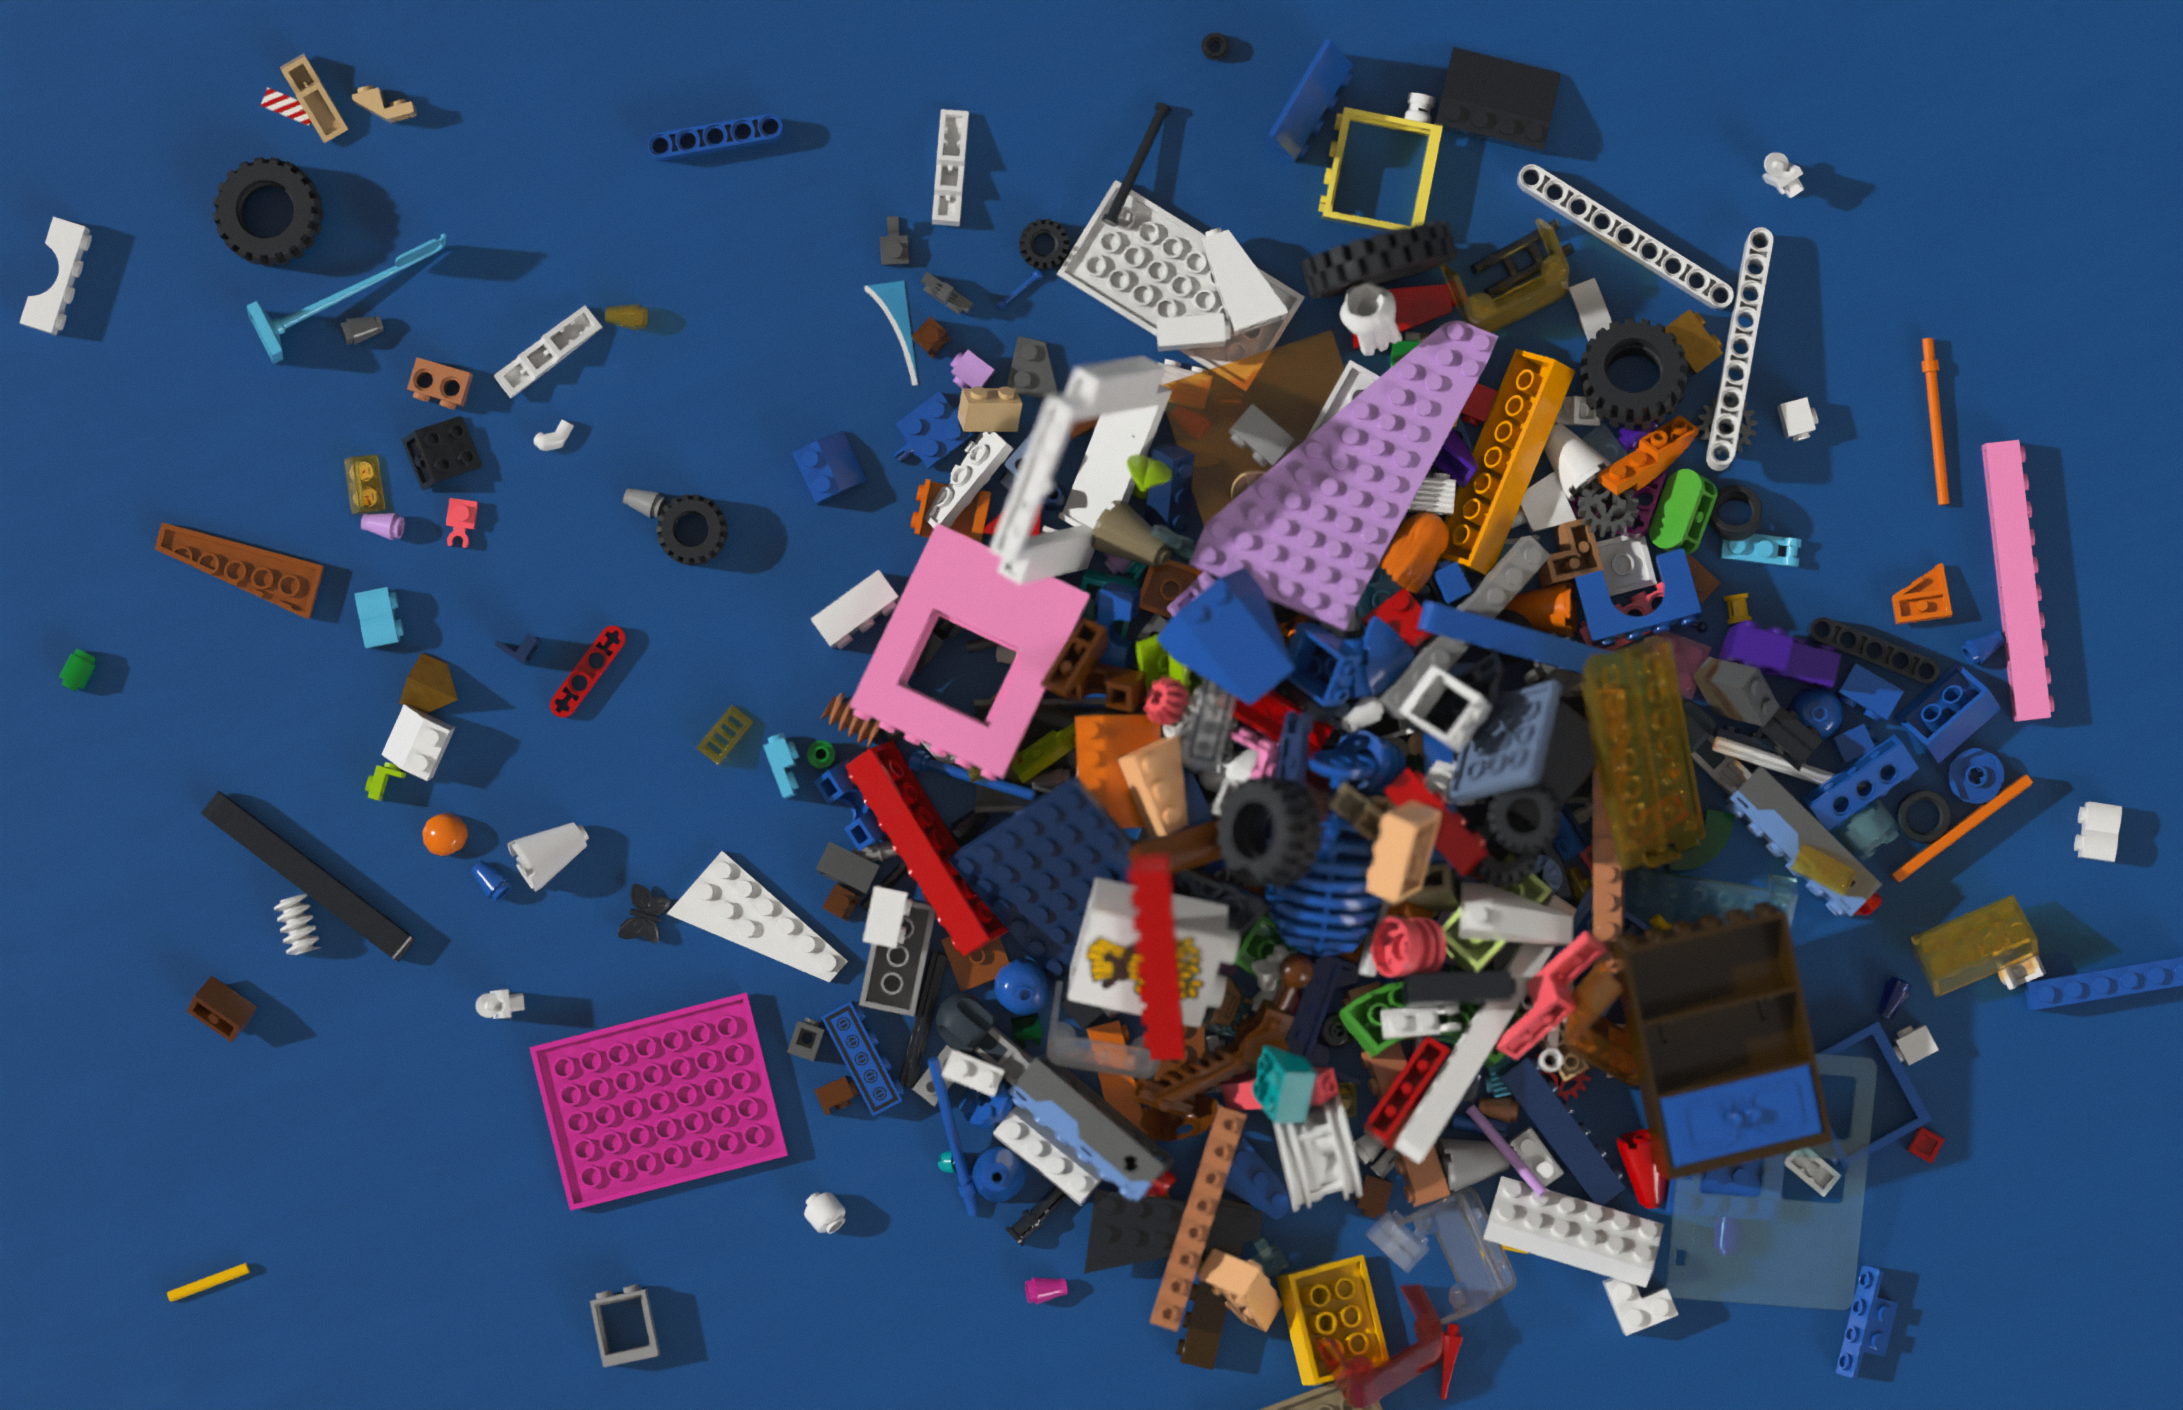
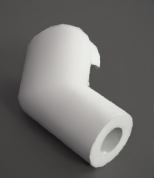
[534,420,574,451]

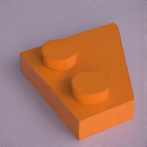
[1891,563,1952,625]

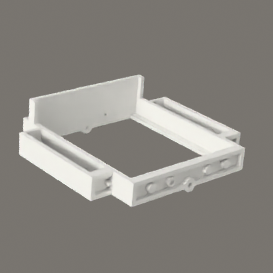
[990,356,1172,585]

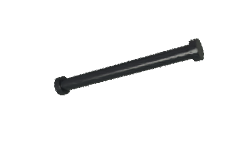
[1102,102,1172,227]

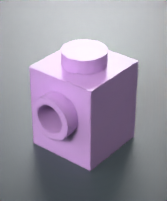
[950,350,995,388]

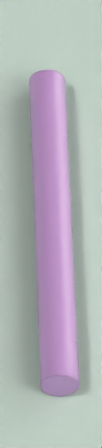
[1466,1105,1548,1197]

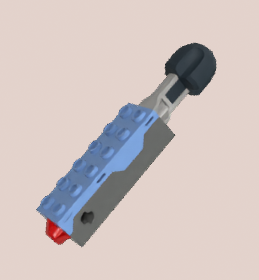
[1653,698,1882,917]
[936,993,1177,1201]

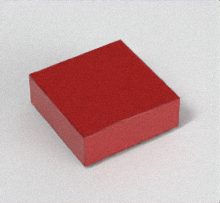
[1906,1126,1945,1164]

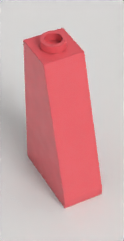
[1221,1067,1339,1110]

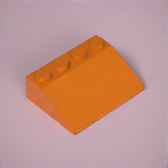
[1075,715,1161,829]

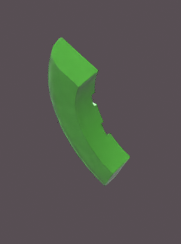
[1339,982,1524,1068]

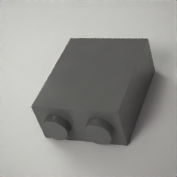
[1693,657,1780,727]

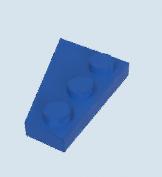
[1223,1138,1292,1220]

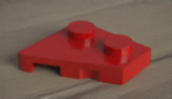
[1361,588,1433,646]

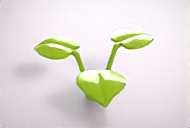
[1127,439,1221,499]

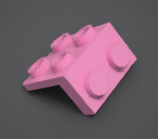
[1229,727,1280,778]

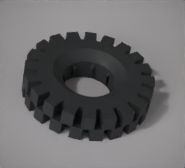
[1302,221,1458,299]

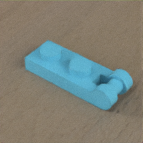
[1720,534,1802,567]

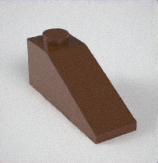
[1040,617,1109,697]

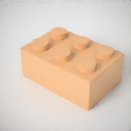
[1366,800,1442,903]

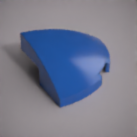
[1362,616,1416,696]

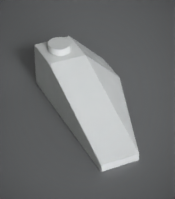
[1459,882,1573,946]

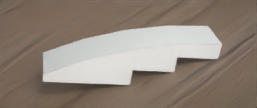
[932,109,969,226]
[494,305,602,398]
[1782,1148,1842,1197]

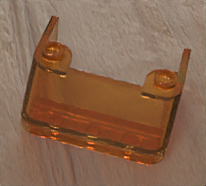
[1564,961,1639,1086]

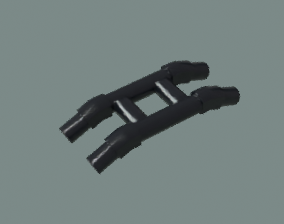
[1470,218,1575,299]

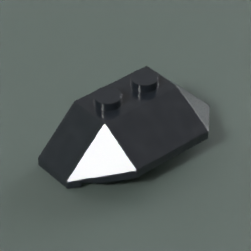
[1405,651,1505,735]

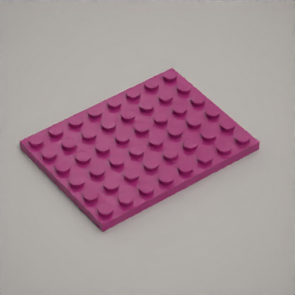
[529,993,788,1211]

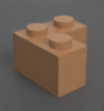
[1537,519,1604,588]

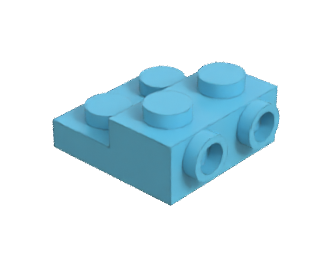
[763,733,800,799]

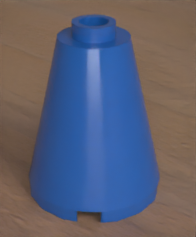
[970,1146,1026,1202]

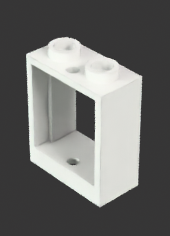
[1399,665,1492,752]

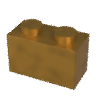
[1665,309,1723,376]

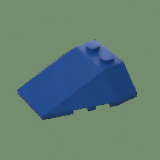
[1157,568,1294,706]

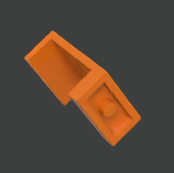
[910,479,992,543]

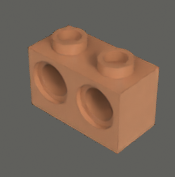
[407,357,473,410]

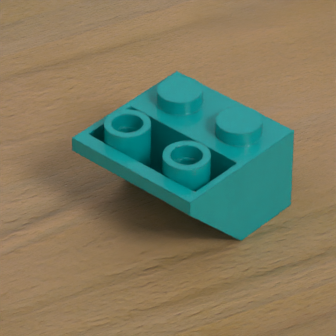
[1252,1046,1317,1123]

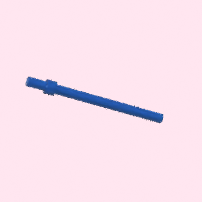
[927,1057,979,1216]

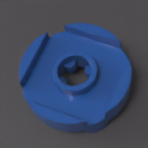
[1947,748,2004,804]
[959,1077,1014,1129]

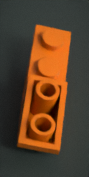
[1598,415,1699,495]

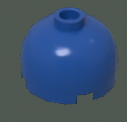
[1788,687,1844,741]
[994,958,1050,1016]

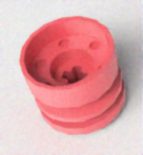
[1371,917,1446,977]

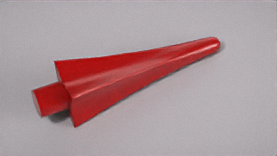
[1441,1322,1463,1400]

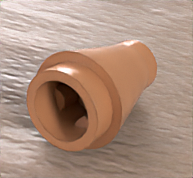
[1478,1096,1520,1123]

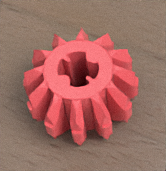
[1143,677,1190,726]

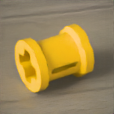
[1723,593,1752,624]

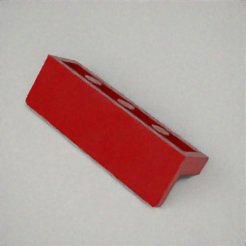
[1216,690,1334,759]

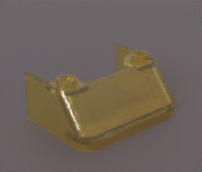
[1441,218,1569,333]

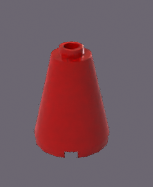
[1616,1129,1668,1209]

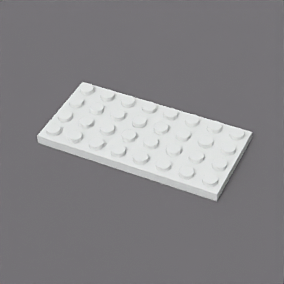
[1057,180,1305,392]

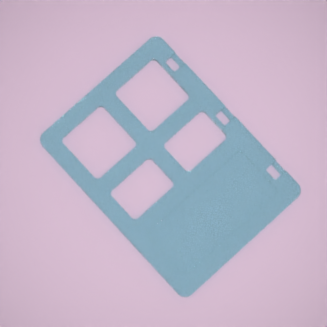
[1666,1053,1877,1310]

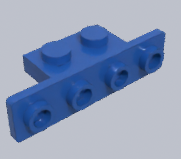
[1836,1265,1898,1379]

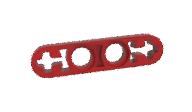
[550,626,626,718]

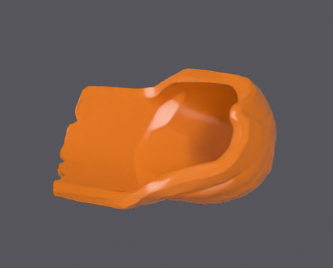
[1379,511,1449,594]

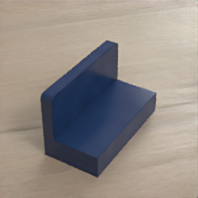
[494,634,542,666]

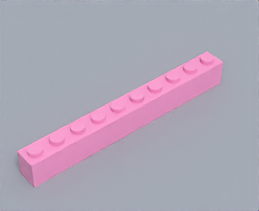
[1982,440,2054,722]

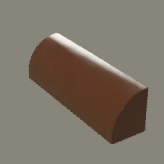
[1127,819,1222,875]

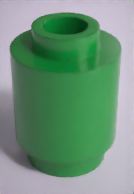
[59,648,97,692]
[807,740,836,769]

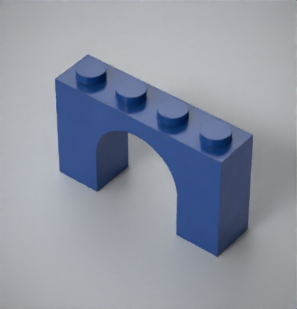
[1575,548,1702,648]

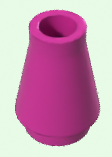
[1025,1277,1067,1305]

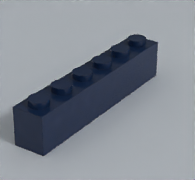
[1496,1055,1625,1206]

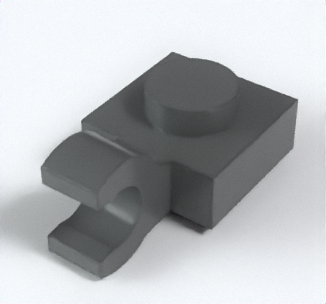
[880,216,909,265]

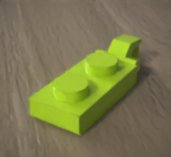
[1011,722,1077,783]

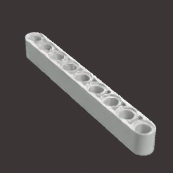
[1517,164,1734,310]
[1706,227,1773,471]

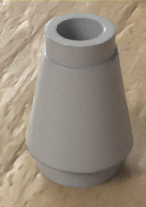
[623,488,667,519]

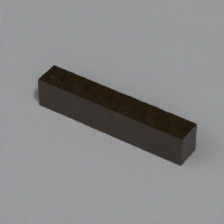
[1176,1197,1252,1370]

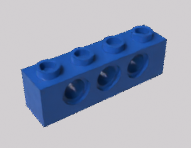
[1802,734,1919,831]

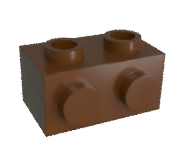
[186,975,257,1043]

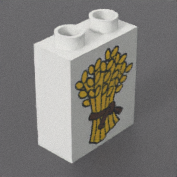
[1068,878,1240,1028]

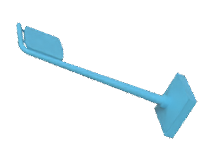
[247,233,446,364]

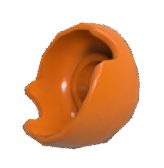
[422,813,468,856]

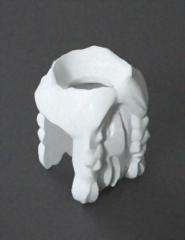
[1340,281,1403,356]

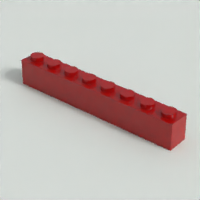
[1129,854,1185,1060]

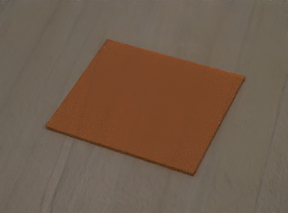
[1163,330,1345,527]

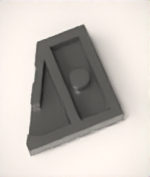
[1007,336,1058,400]

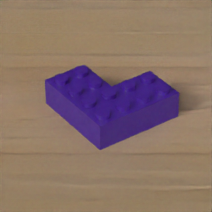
[1719,621,1841,689]

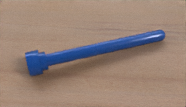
[909,749,1037,801]

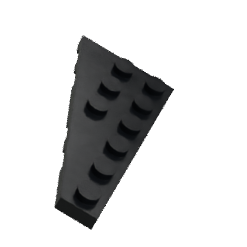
[1084,1189,1263,1273]

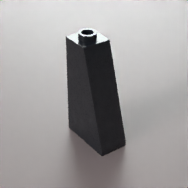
[1402,971,1516,1008]

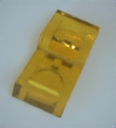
[1790,844,1857,897]

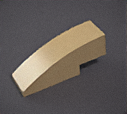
[280,53,348,143]

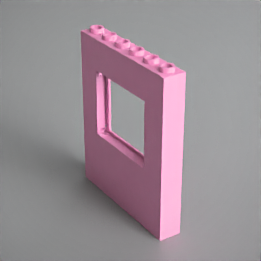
[849,523,1091,782]

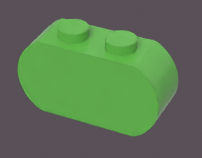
[1649,469,1718,556]

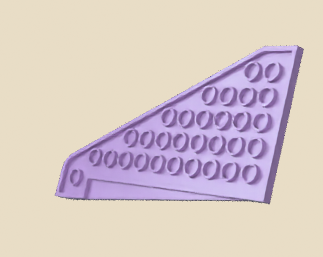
[1188,321,1498,632]

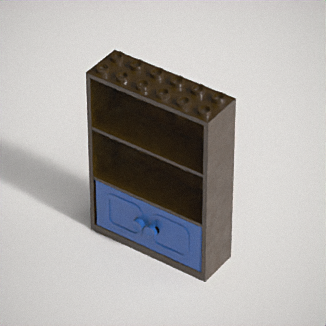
[1610,901,1833,1181]

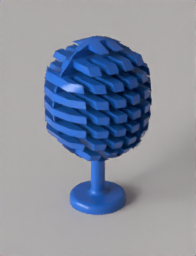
[1265,750,1385,956]

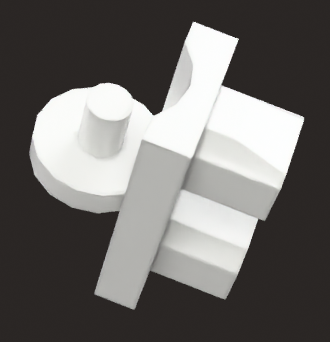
[1762,152,1804,198]
[1251,945,1295,992]
[476,989,525,1019]

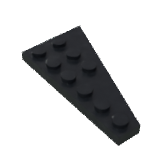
[1131,838,1271,936]

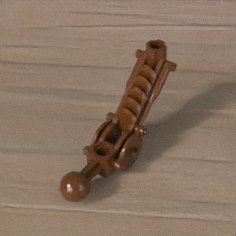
[1134,953,1314,1118]

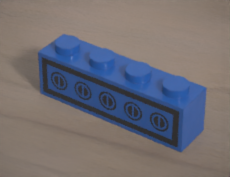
[821,1001,905,1116]

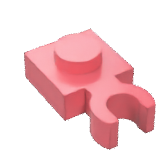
[446,498,478,549]

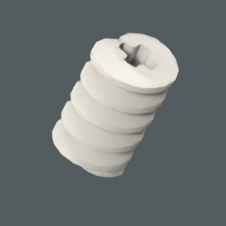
[274,894,321,955]

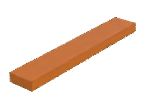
[1889,775,2033,882]

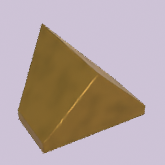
[399,653,458,714]

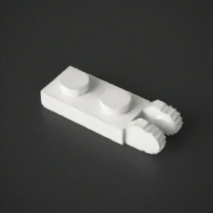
[1380,1006,1462,1039]

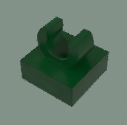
[1011,1013,1043,1049]

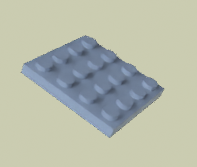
[1447,680,1562,804]

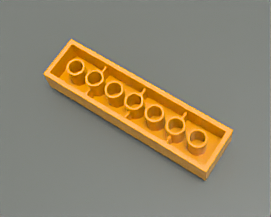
[1439,349,1575,576]

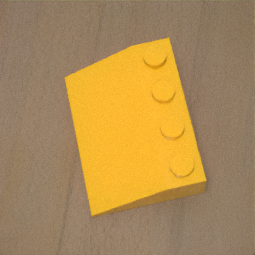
[1276,1254,1390,1385]

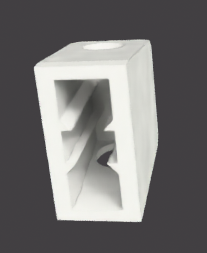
[1511,472,1576,533]

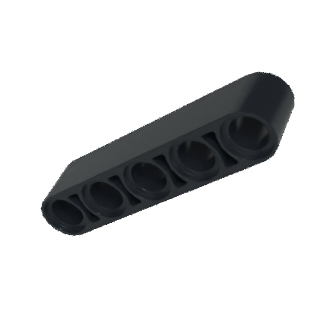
[1807,617,1940,684]

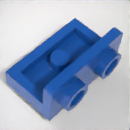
[1552,804,1591,861]

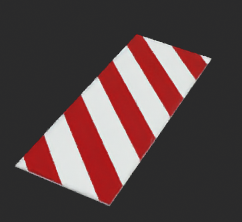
[260,88,311,126]

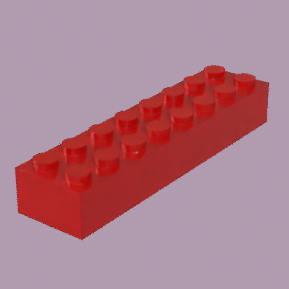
[845,740,1009,956]

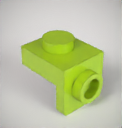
[365,762,406,801]

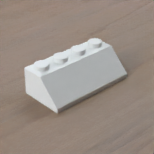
[993,1105,1103,1207]

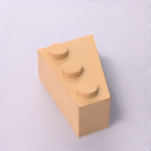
[1118,735,1188,837]
[1197,1248,1282,1332]

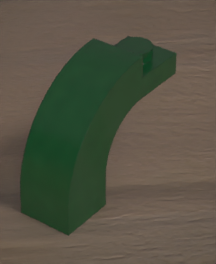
[1639,809,1735,874]

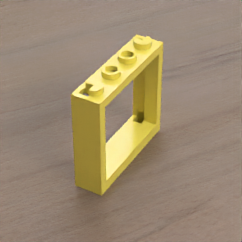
[1318,107,1443,232]

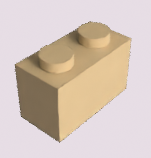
[958,387,1022,432]

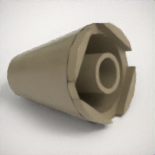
[1091,499,1171,567]

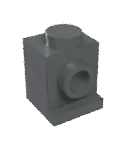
[787,1017,825,1062]

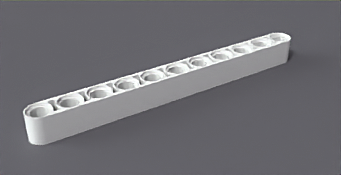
[1394,893,1577,1163]

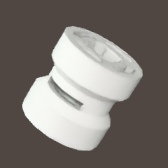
[1404,93,1436,124]

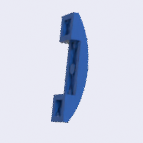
[1182,763,1227,874]

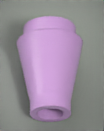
[361,513,404,540]

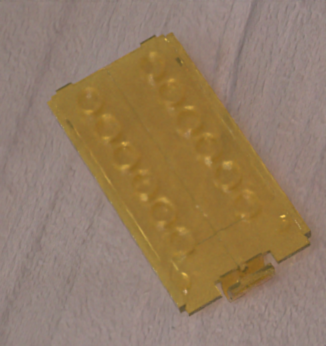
[1582,635,1706,870]

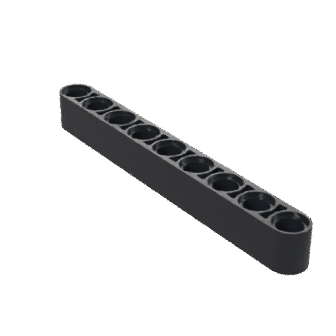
[201,791,416,962]

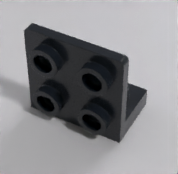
[402,416,482,491]

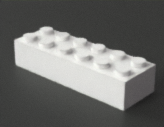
[1483,1176,1664,1288]

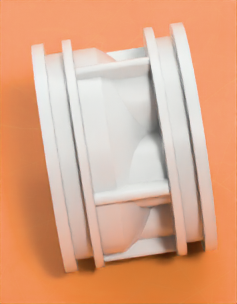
[1272,1094,1363,1212]

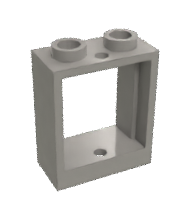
[590,1284,661,1367]

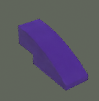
[1433,429,1479,488]

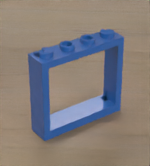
[1815,1021,1932,1168]

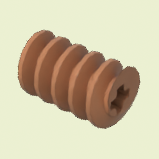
[820,692,880,748]

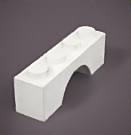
[20,217,92,336]

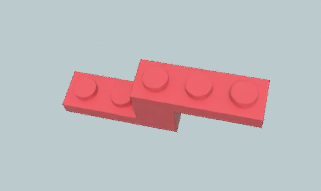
[1495,931,1607,1060]

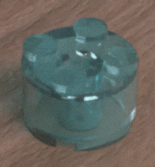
[1833,798,1899,860]

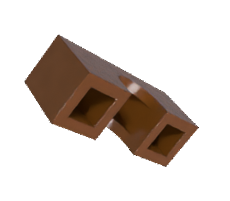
[1056,662,1146,712]

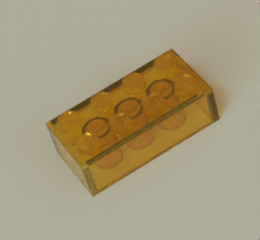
[1910,894,2039,998]

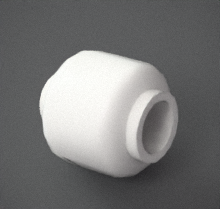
[804,1192,846,1234]

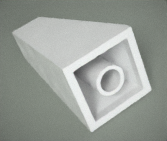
[1201,227,1288,336]

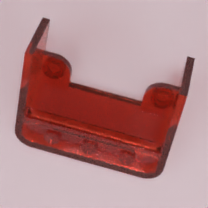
[1314,1284,1443,1409]

